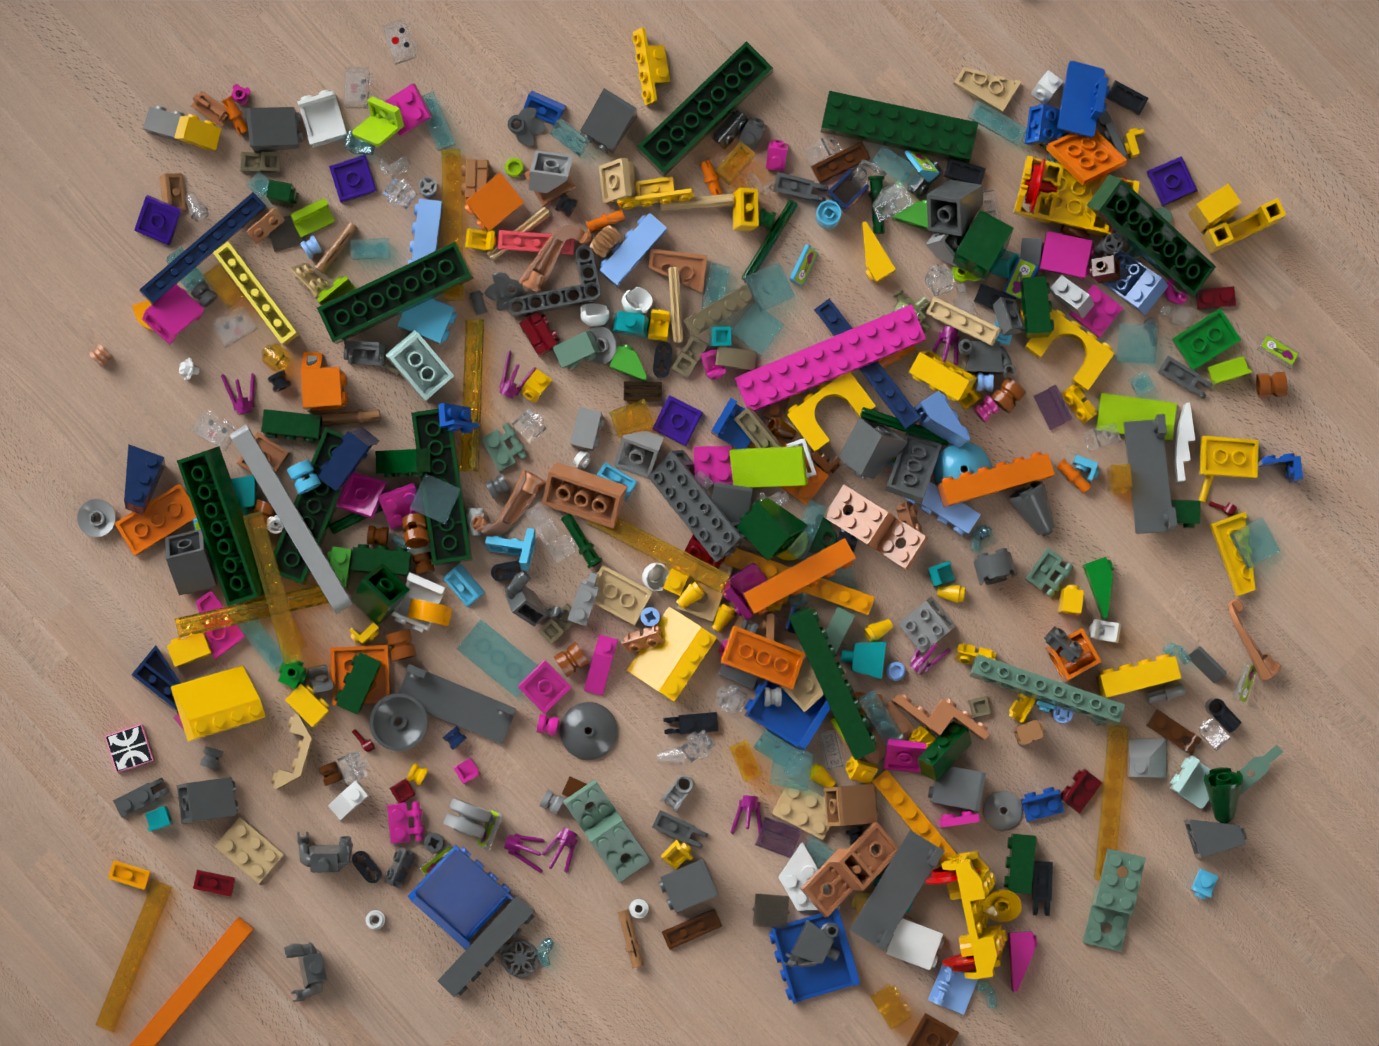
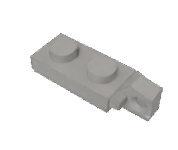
[567,572,599,626]

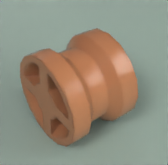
[89,343,113,367]

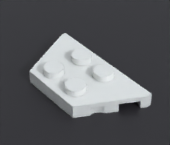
[778,842,840,911]

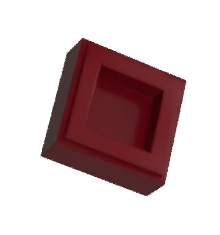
[389,778,416,803]

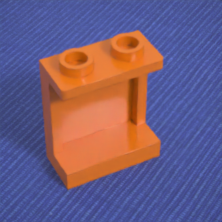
[464,172,524,231]

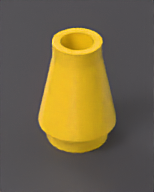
[676,581,705,609]
[937,585,966,604]
[711,603,736,633]
[864,619,894,643]
[807,763,836,788]

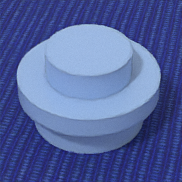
[886,662,906,681]

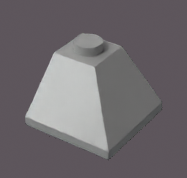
[529,150,573,193]
[926,227,970,268]
[614,431,664,478]
[1127,738,1167,778]

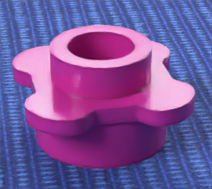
[229,84,251,105]

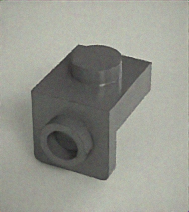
[738,118,768,150]

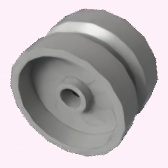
[443,798,492,838]

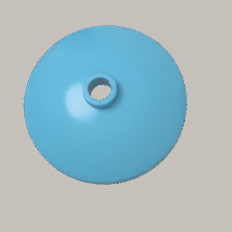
[934,442,992,485]

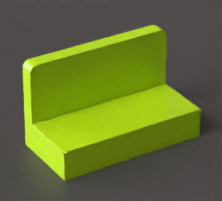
[291,198,335,238]
[1207,356,1252,386]

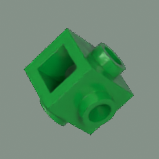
[278,658,308,689]

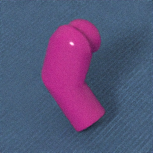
[1164,281,1187,305]

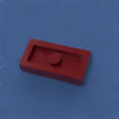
[1196,286,1236,310]
[193,870,236,897]

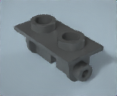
[712,110,748,150]
[906,159,942,200]
[1044,626,1084,663]
[385,846,415,888]

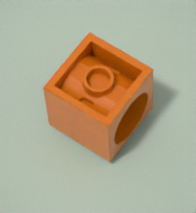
[301,367,348,412]
[1045,628,1102,681]

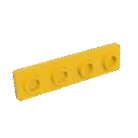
[632,27,670,106]
[617,176,695,210]

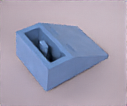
[1102,249,1169,315]
[914,391,970,448]

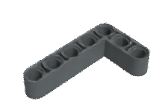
[509,245,601,317]

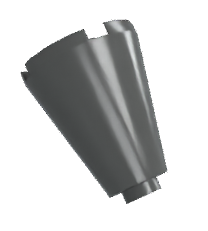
[1009,481,1055,537]

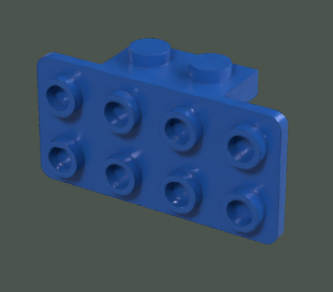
[1057,61,1110,138]

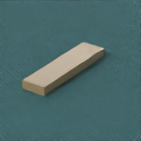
[925,297,1001,346]

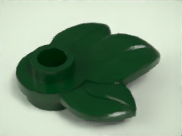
[804,514,838,552]

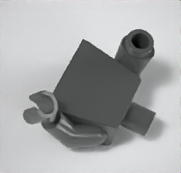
[958,339,1015,378]
[505,570,564,627]
[297,831,353,873]
[783,920,840,968]
[284,942,327,1002]

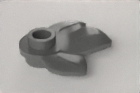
[508,107,546,146]
[484,272,522,310]

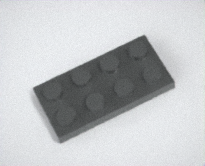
[885,433,942,503]

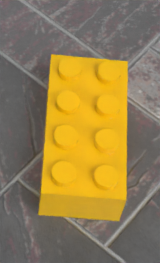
[1096,653,1181,698]

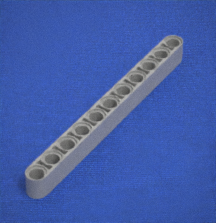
[230,425,353,614]

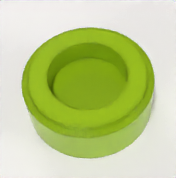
[505,158,524,178]

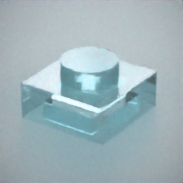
[246,172,269,199]
[1129,371,1155,397]

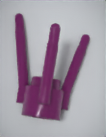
[931,326,960,366]
[499,351,536,399]
[221,373,255,415]
[909,644,951,675]
[730,795,764,842]
[542,827,578,873]
[504,833,544,873]

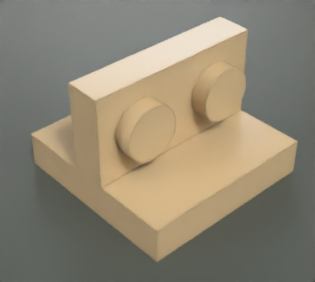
[599,158,637,204]

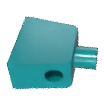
[612,311,650,338]
[231,475,257,520]
[841,642,886,679]

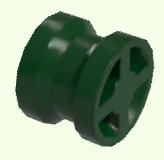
[758,208,776,231]

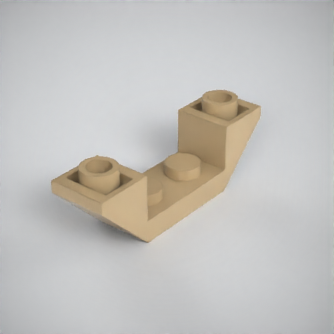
[271,714,314,789]

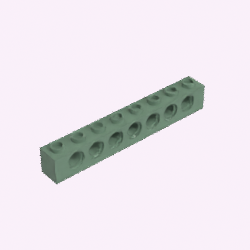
[969,654,1125,726]

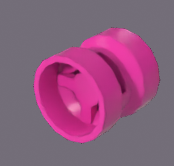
[973,396,1000,422]
[536,714,559,736]

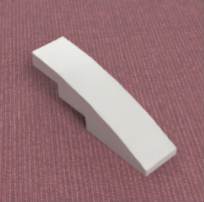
[1174,402,1195,483]

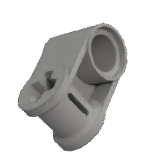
[660,775,693,812]

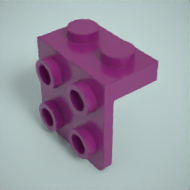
[723,563,768,620]

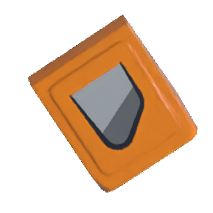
[301,352,323,369]

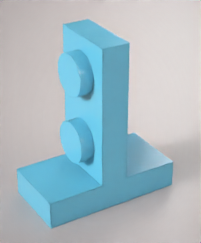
[485,528,537,572]

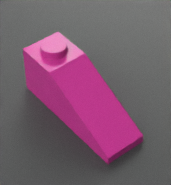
[584,634,618,696]
[1008,931,1037,992]

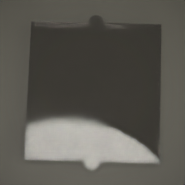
[268,215,306,252]
[752,893,790,928]

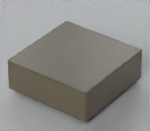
[968,696,992,719]

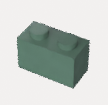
[553,331,600,370]

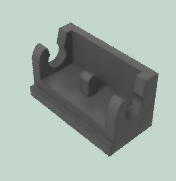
[344,340,387,366]

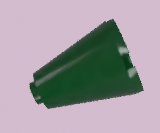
[1204,767,1243,824]

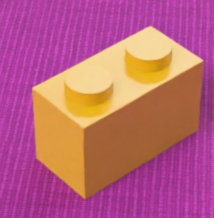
[174,114,222,150]
[732,188,759,231]
[1058,585,1084,615]
[167,630,212,668]
[285,684,330,727]

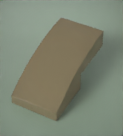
[240,152,281,173]
[672,335,709,378]
[715,346,757,371]
[538,603,575,645]

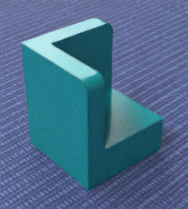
[991,251,1019,278]
[709,326,732,346]
[927,561,955,587]
[145,806,173,832]

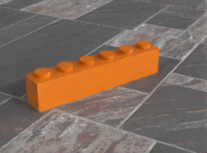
[937,452,1055,508]
[742,538,856,616]

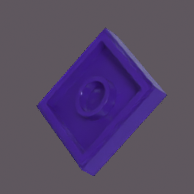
[329,155,377,203]
[1146,156,1197,206]
[134,195,182,245]
[652,395,703,446]

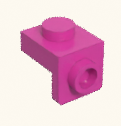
[765,140,788,171]
[700,348,727,380]

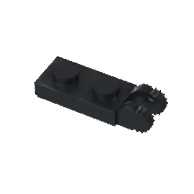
[663,712,718,735]
[1032,861,1053,916]

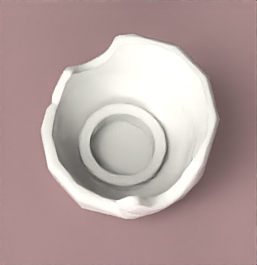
[622,287,653,315]
[580,303,609,327]
[642,562,670,592]

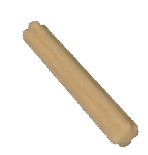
[660,194,735,211]
[487,207,551,261]
[668,267,683,343]

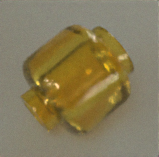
[262,343,291,372]

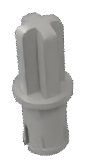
[1146,683,1186,704]

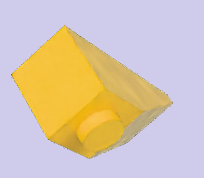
[862,221,896,284]

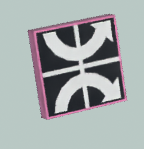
[105,724,154,773]

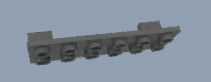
[1123,414,1177,534]
[648,450,748,562]
[399,664,517,744]
[850,831,945,951]

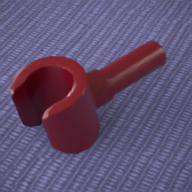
[1209,501,1237,516]
[352,729,375,752]

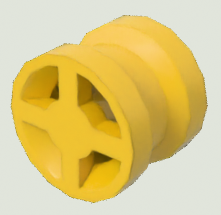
[406,763,429,786]

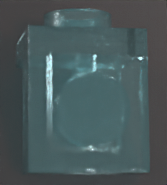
[345,130,375,155]

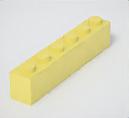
[213,242,299,346]

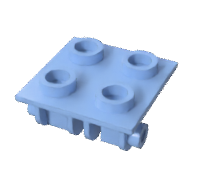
[928,965,978,1015]

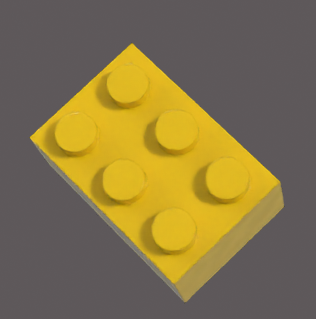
[1188,183,1241,233]
[909,349,977,402]

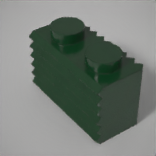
[266,180,299,208]

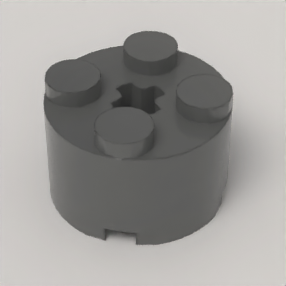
[973,548,1017,585]

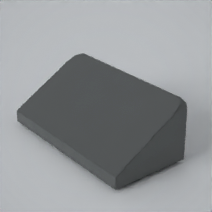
[1020,238,1042,277]
[993,297,1025,336]
[1188,646,1227,683]
[718,663,758,690]

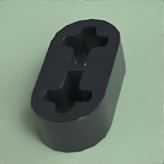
[653,342,672,379]
[491,560,527,582]
[352,851,382,883]

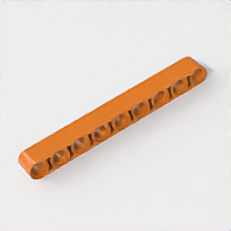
[129,916,254,1046]

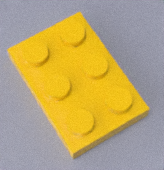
[1200,436,1259,479]

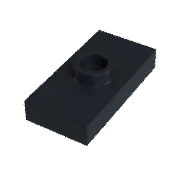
[1106,80,1149,115]
[944,158,986,185]
[974,283,1016,310]

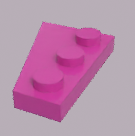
[196,590,246,659]

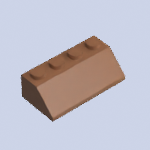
[542,462,628,528]

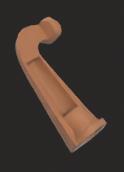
[519,225,593,293]
[472,469,546,537]
[1227,598,1282,681]

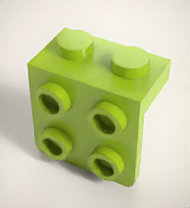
[352,97,404,147]

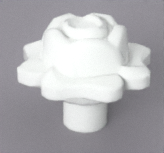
[179,358,199,381]

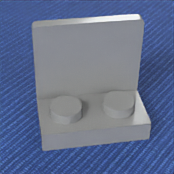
[899,596,956,653]

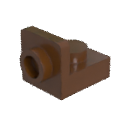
[811,452,841,474]

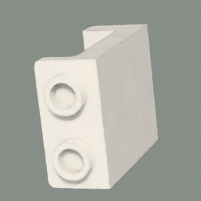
[297,90,348,148]
[392,573,446,632]
[885,918,945,970]

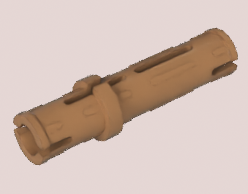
[314,222,358,274]
[322,409,381,426]
[617,909,644,969]

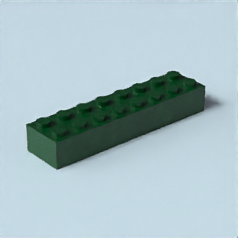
[637,41,773,177]
[820,91,978,163]
[1086,174,1216,297]
[317,242,474,344]
[411,409,472,566]
[267,427,346,585]
[177,446,270,606]
[788,606,877,760]

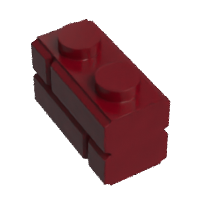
[519,311,560,357]

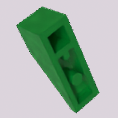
[1082,557,1114,619]

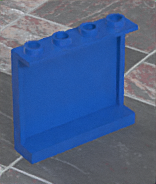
[744,680,831,752]
[408,845,514,950]
[769,909,861,1004]

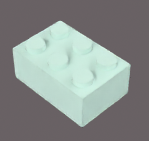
[385,330,454,401]

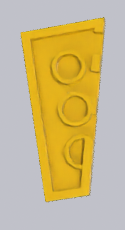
[1209,512,1256,597]

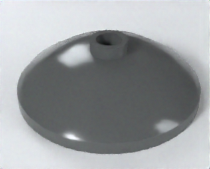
[369,693,428,751]
[560,702,618,760]

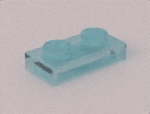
[550,118,590,157]
[350,238,390,260]

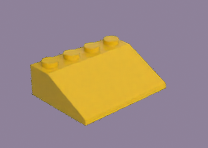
[627,607,717,702]
[171,665,266,742]

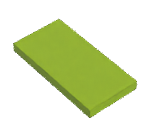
[1096,393,1177,441]
[729,446,808,487]

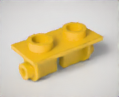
[1061,384,1097,424]
[955,643,996,664]
[1008,693,1037,724]

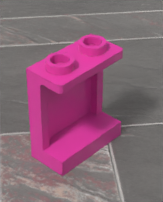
[1039,231,1094,280]
[142,284,204,345]

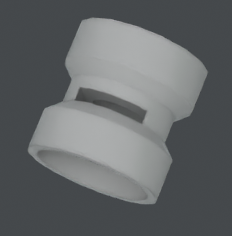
[539,789,565,815]

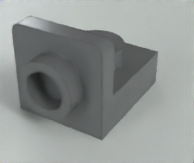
[308,664,334,693]

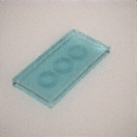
[457,619,538,697]

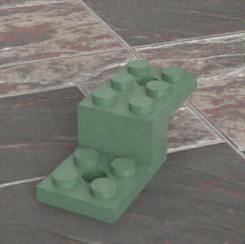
[563,779,651,883]
[1083,848,1146,952]

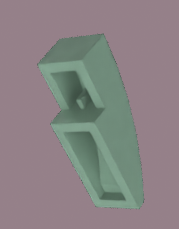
[826,607,855,653]

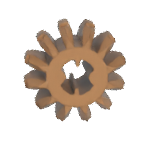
[590,225,622,258]

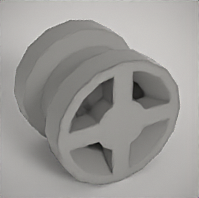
[418,177,438,198]
[764,687,782,707]

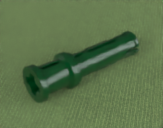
[868,176,886,234]
[561,513,603,569]

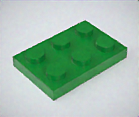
[1172,308,1241,371]

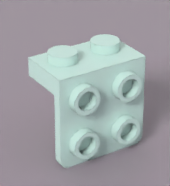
[1169,756,1211,808]

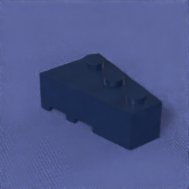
[318,427,380,491]
[124,444,165,515]
[131,645,181,714]

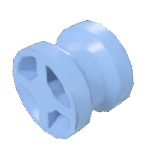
[300,236,323,259]
[976,372,994,392]
[641,607,660,627]
[1052,706,1073,723]

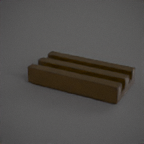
[623,381,662,402]

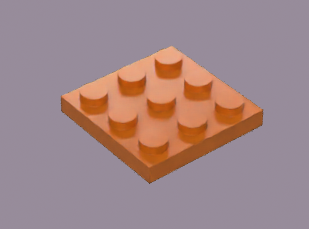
[1046,130,1127,186]
[330,645,391,705]

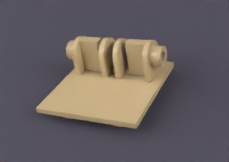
[289,263,330,298]

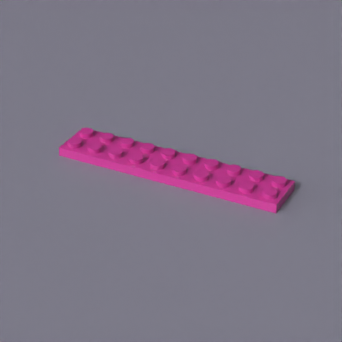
[735,304,926,412]

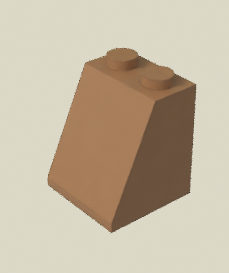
[824,784,879,826]

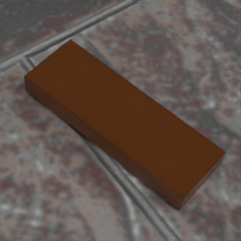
[811,141,871,184]
[662,908,722,950]

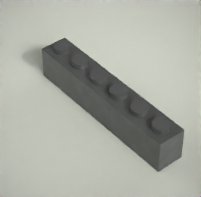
[438,895,535,997]

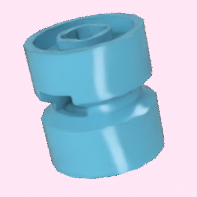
[816,200,841,229]
[287,459,321,495]

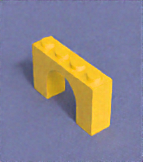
[1202,198,1286,254]
[1024,309,1115,392]
[787,372,876,453]

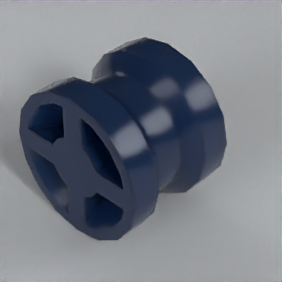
[443,726,467,750]

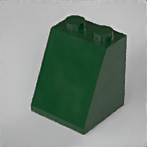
[952,210,1014,281]
[737,497,808,561]
[351,563,410,625]

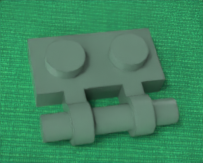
[480,423,527,472]
[1025,548,1074,598]

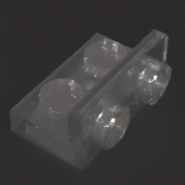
[759,491,789,506]

